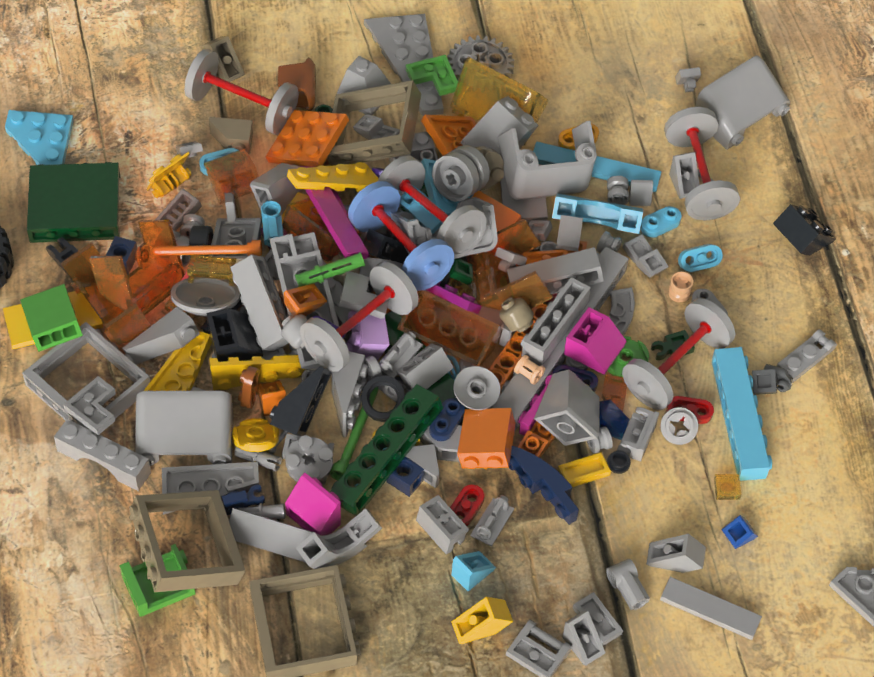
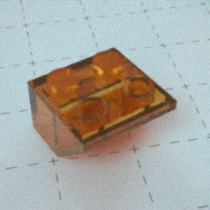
[204,149,259,205]

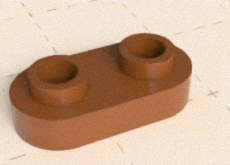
[238,366,260,409]

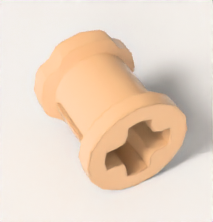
[514,355,545,385]

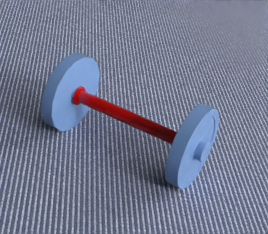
[348,181,455,291]

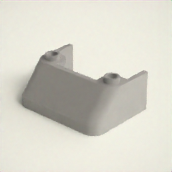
[498,121,597,200]

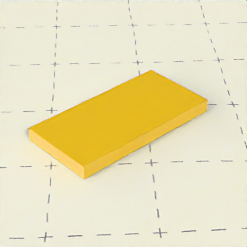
[3,287,103,349]

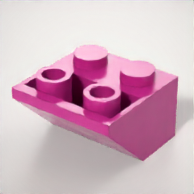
[564,307,627,374]
[285,473,341,536]

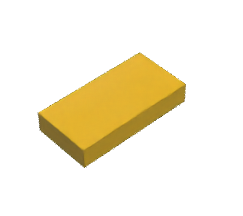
[557,452,611,487]

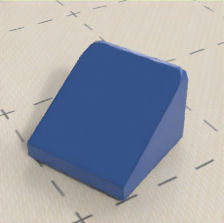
[721,515,758,549]

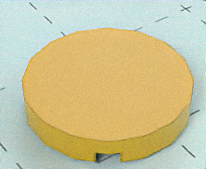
[232,418,279,452]

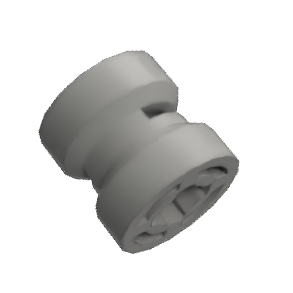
[607,176,629,205]

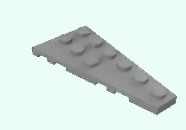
[364,14,443,116]

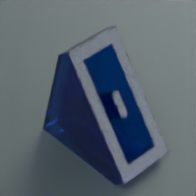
[599,400,630,440]

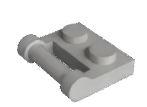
[506,620,572,677]

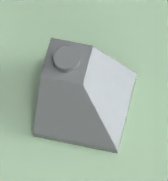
[337,56,391,115]

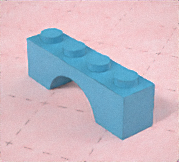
[552,193,643,234]

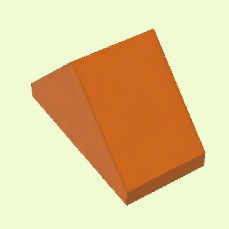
[284,283,327,317]
[258,380,286,416]

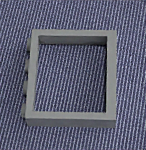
[22,322,150,430]

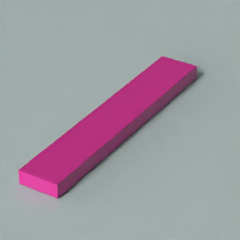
[305,187,369,259]

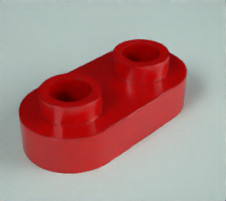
[666,396,714,424]
[450,484,484,526]

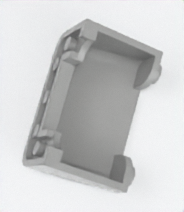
[695,55,790,150]
[391,197,498,256]
[135,391,234,466]

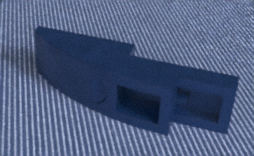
[509,446,579,525]

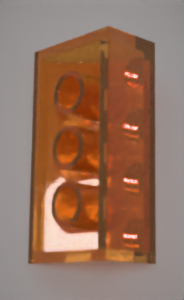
[397,290,502,367]

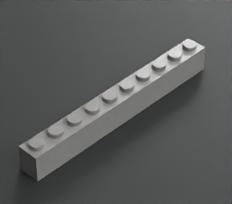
[489,246,629,432]

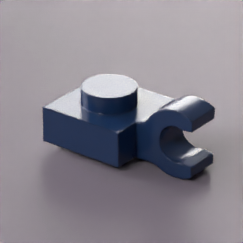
[222,485,265,515]

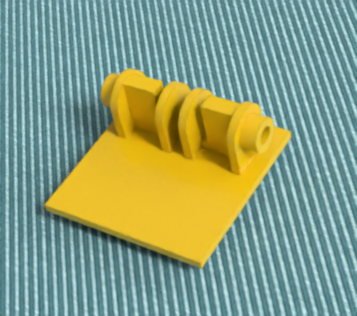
[146,152,192,198]

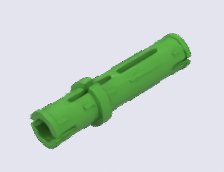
[295,252,365,287]

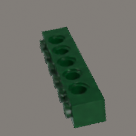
[330,384,443,516]

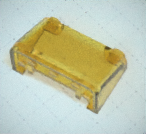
[450,57,549,146]

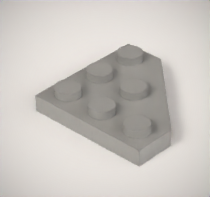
[829,567,874,627]

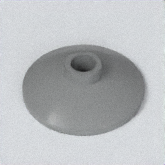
[453,366,500,410]

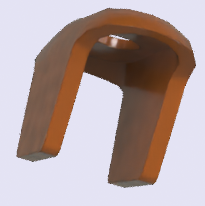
[278,57,316,111]

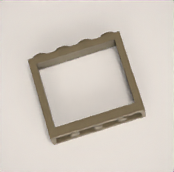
[327,80,421,166]
[129,490,245,593]
[249,565,361,677]

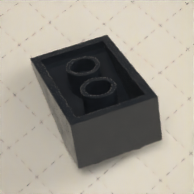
[270,367,331,436]

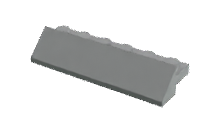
[270,232,339,370]

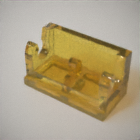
[187,255,236,286]

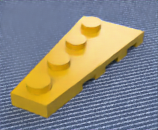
[287,162,379,192]
[144,330,212,391]
[209,355,305,391]

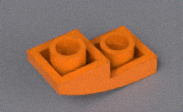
[518,421,555,458]

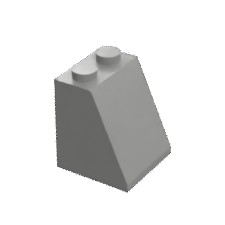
[460,96,539,156]
[534,369,600,446]

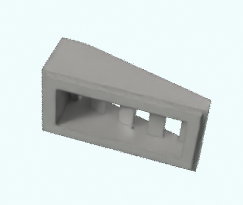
[154,188,202,231]

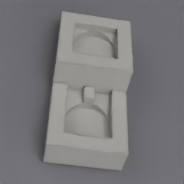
[353,114,400,140]
[623,234,669,278]

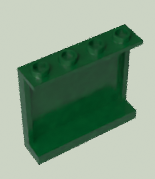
[27,162,121,243]

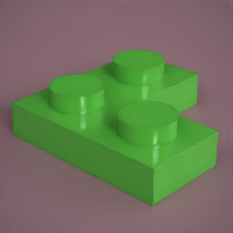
[406,55,460,96]

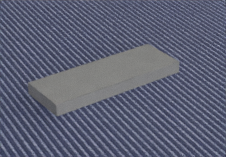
[229,508,313,562]

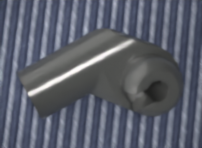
[764,364,792,392]

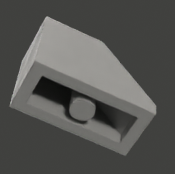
[646,534,706,573]

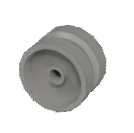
[432,145,490,202]

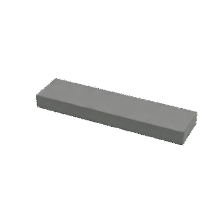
[660,577,762,640]

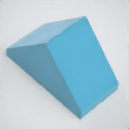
[451,551,496,592]

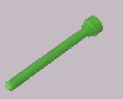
[330,387,379,480]

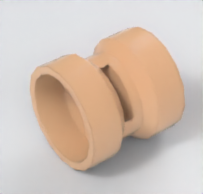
[668,271,694,303]

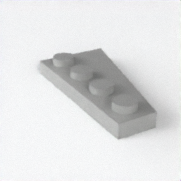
[162,462,259,515]

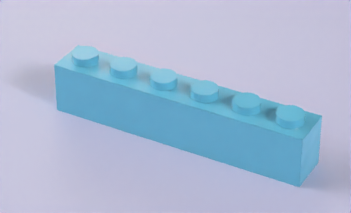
[711,347,772,481]

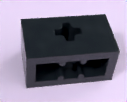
[363,229,409,264]

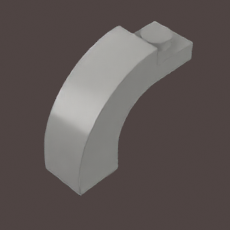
[296,508,382,569]

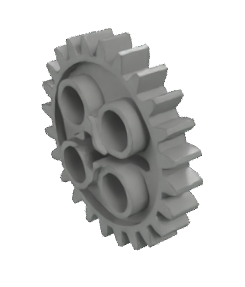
[447,35,514,94]

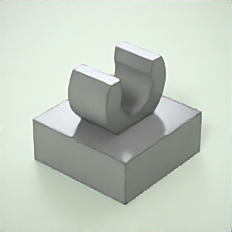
[675,67,701,93]
[495,247,527,272]

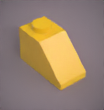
[451,597,513,644]

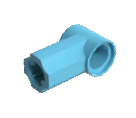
[261,201,283,248]

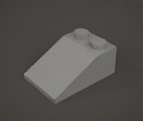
[208,218,262,280]

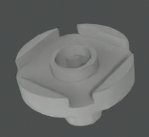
[285,435,333,482]

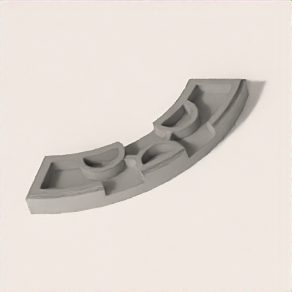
[609,287,635,336]

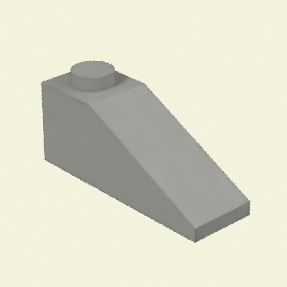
[123,306,200,365]

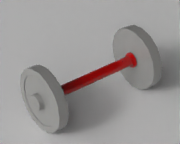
[184,49,299,135]
[664,107,740,221]
[378,156,487,259]
[300,262,419,372]
[622,298,736,410]

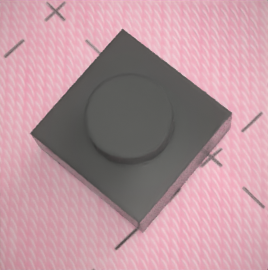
[752,369,777,395]

